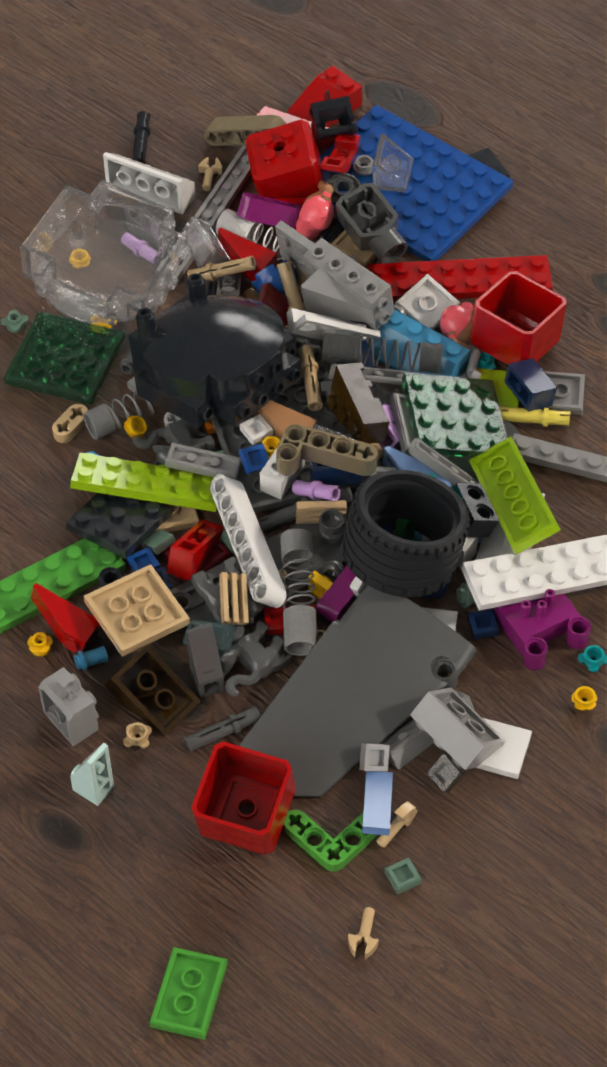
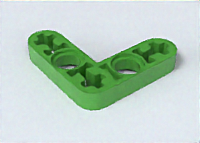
[283,810,379,872]

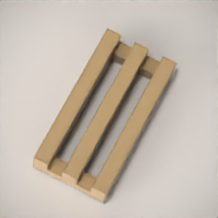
[296,500,347,524]
[219,572,249,625]

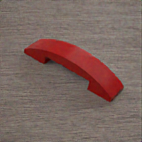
[320,134,361,174]

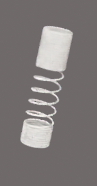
[216,209,295,267]

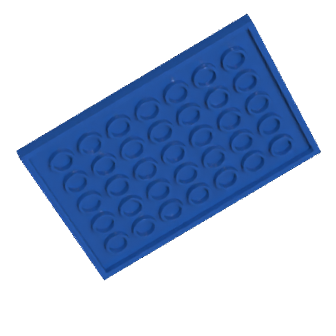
[320,105,514,261]

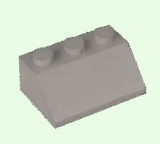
[410,688,506,770]

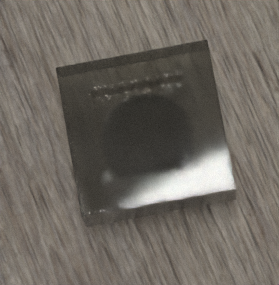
[427,754,465,792]

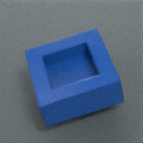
[238,443,269,475]
[127,547,160,572]

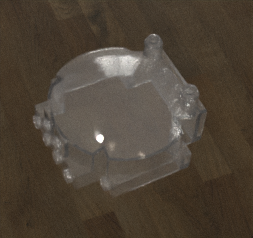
[20,180,189,325]

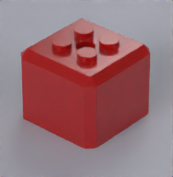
[245,119,326,199]
[470,271,567,365]
[191,741,296,855]

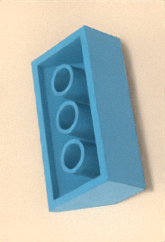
[370,309,470,397]

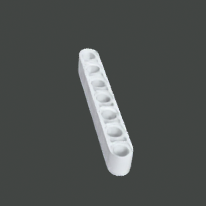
[210,474,286,608]

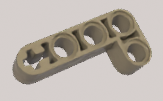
[204,115,286,146]
[276,424,378,476]

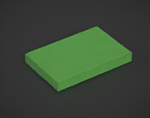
[149,947,228,1040]

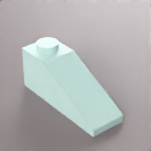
[70,743,114,806]

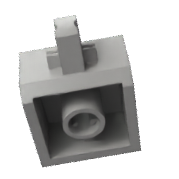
[38,667,99,747]

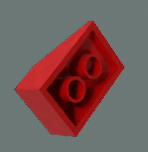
[287,66,362,127]

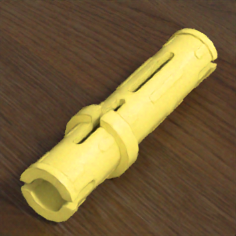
[498,406,570,427]

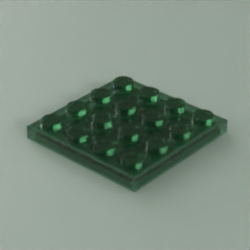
[3,311,125,405]
[402,372,507,457]

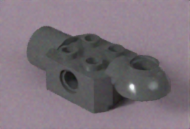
[327,173,408,264]

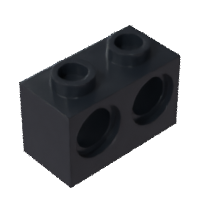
[453,483,500,537]

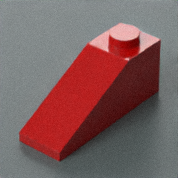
[218,228,278,281]
[167,519,224,580]
[31,583,100,652]

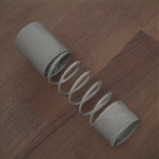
[83,389,155,440]
[280,528,317,656]

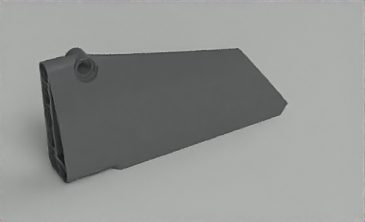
[239,585,477,798]

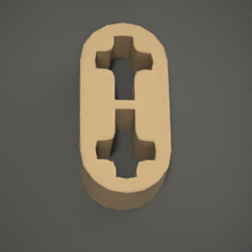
[52,404,88,443]

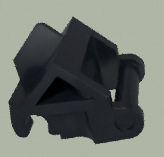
[309,90,357,141]

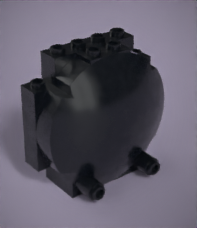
[128,273,302,428]

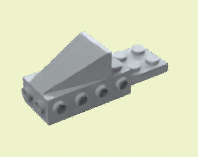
[275,220,394,330]

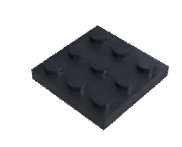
[66,493,170,559]

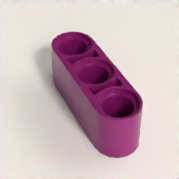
[237,193,302,230]
[316,565,357,622]

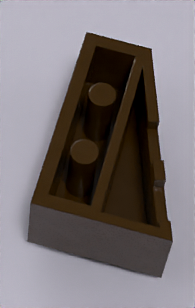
[327,362,390,444]

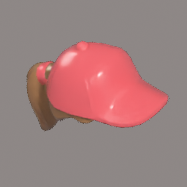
[296,180,334,241]
[440,302,474,354]

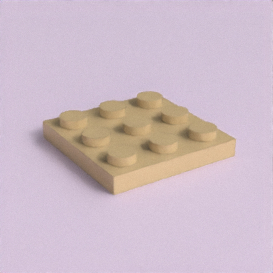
[84,564,190,657]

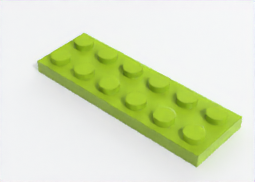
[469,437,561,555]
[70,453,217,512]

